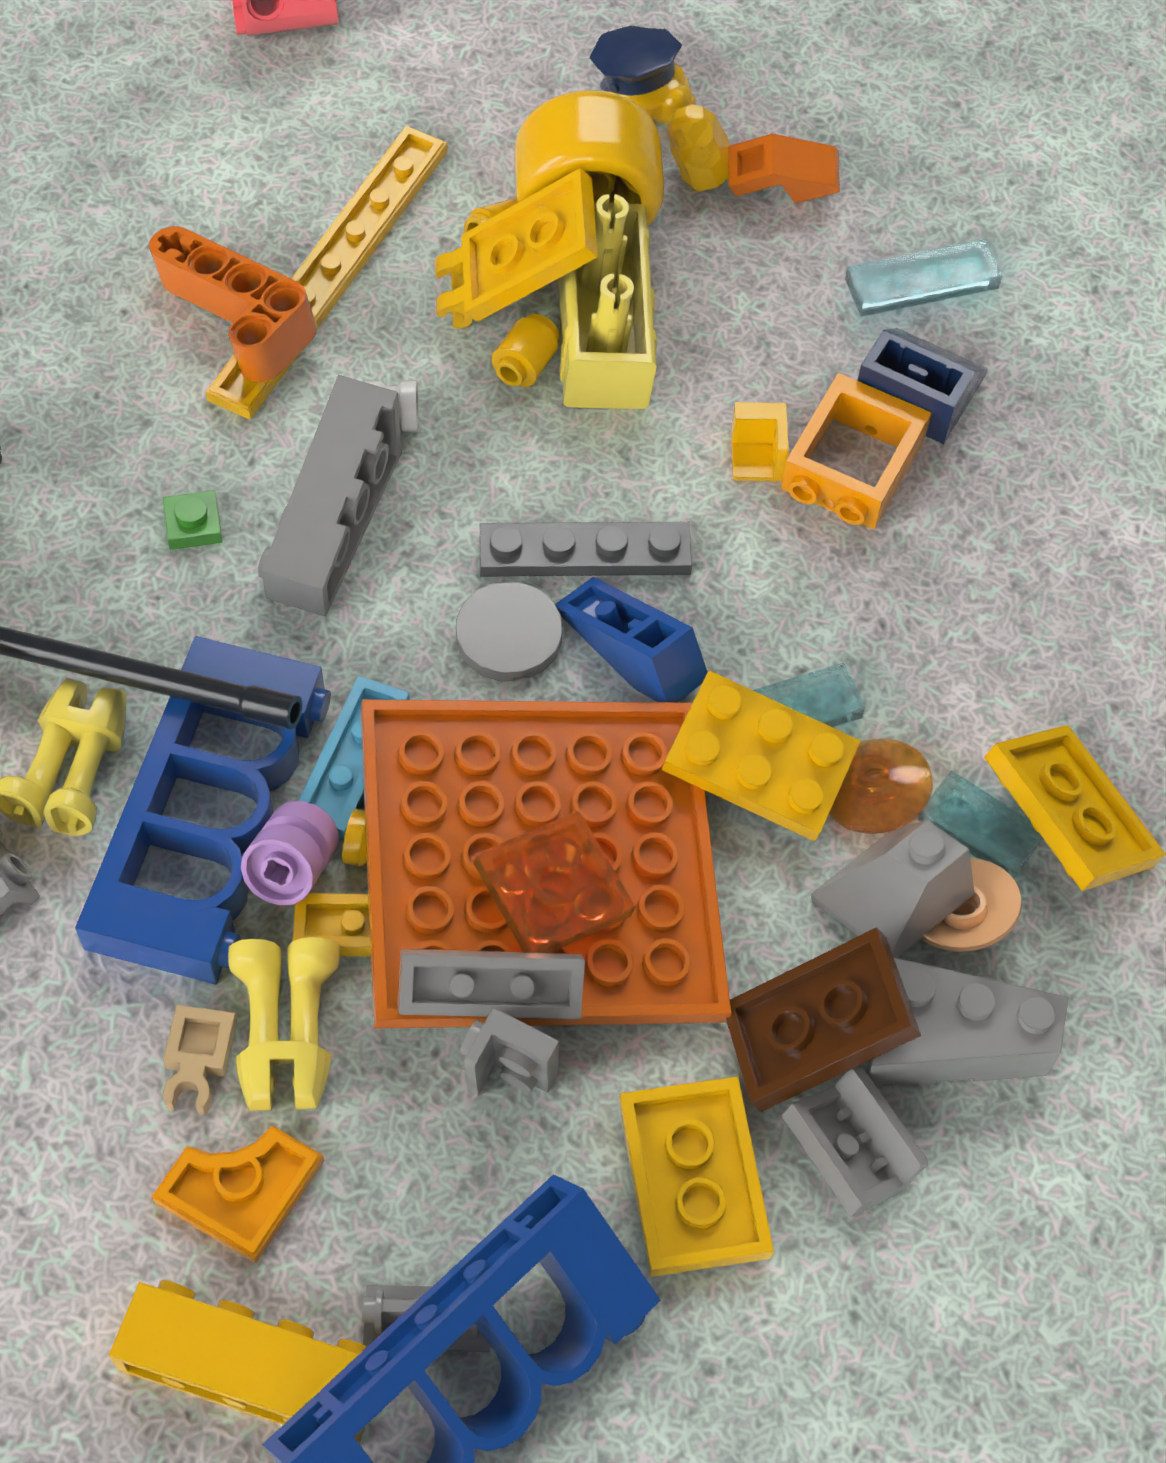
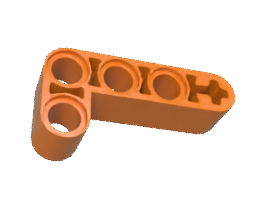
[148,226,317,382]

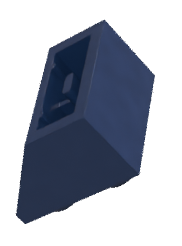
[857,328,988,445]

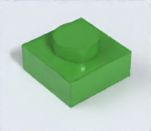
[163,490,223,550]

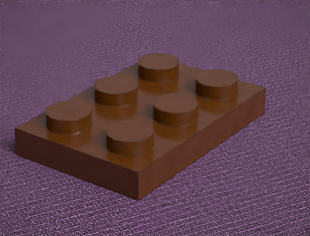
[726,927,921,1112]

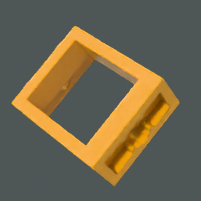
[781,373,932,530]

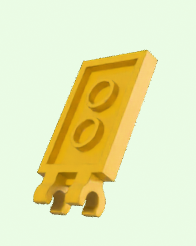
[435,168,598,328]

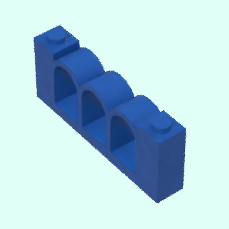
[75,636,331,985]
[262,1174,661,1463]

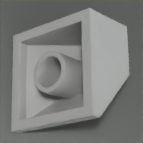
[811,820,974,958]

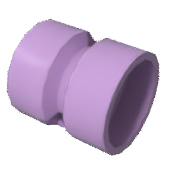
[241,801,339,906]

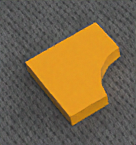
[152,1125,324,1264]

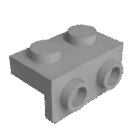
[782,1065,928,1217]

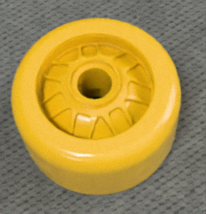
[515,90,664,228]

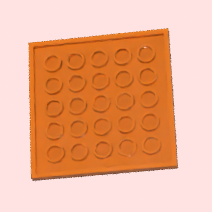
[360,699,731,1029]

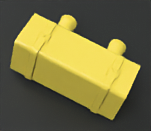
[556,194,657,409]

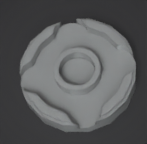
[456,582,562,682]

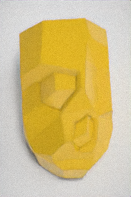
[667,104,730,192]

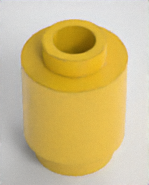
[491,313,560,388]

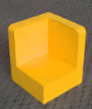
[731,402,789,482]

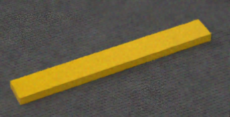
[206,126,448,420]

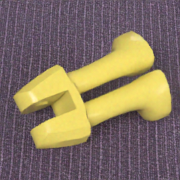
[0,678,127,836]
[228,937,340,1112]

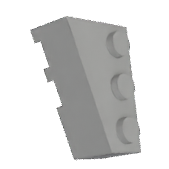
[866,957,1069,1089]

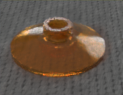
[829,739,933,834]

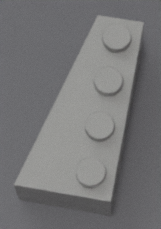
[258,375,402,617]

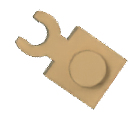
[163,1005,237,1115]

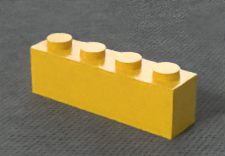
[109,1280,367,1444]

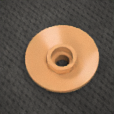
[920,858,1022,952]

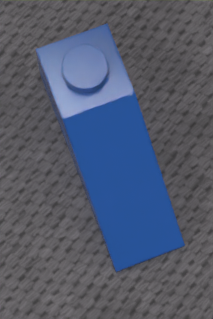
[555,577,708,703]

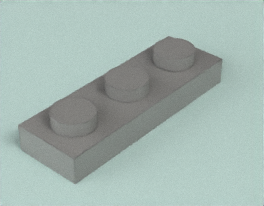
[397,949,585,1019]

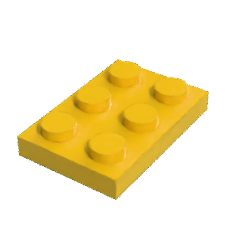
[661,670,861,842]
[984,724,1166,891]
[619,1076,774,1277]

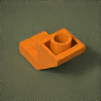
[728,133,840,202]

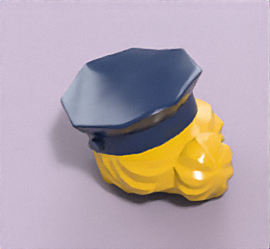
[589,25,696,126]

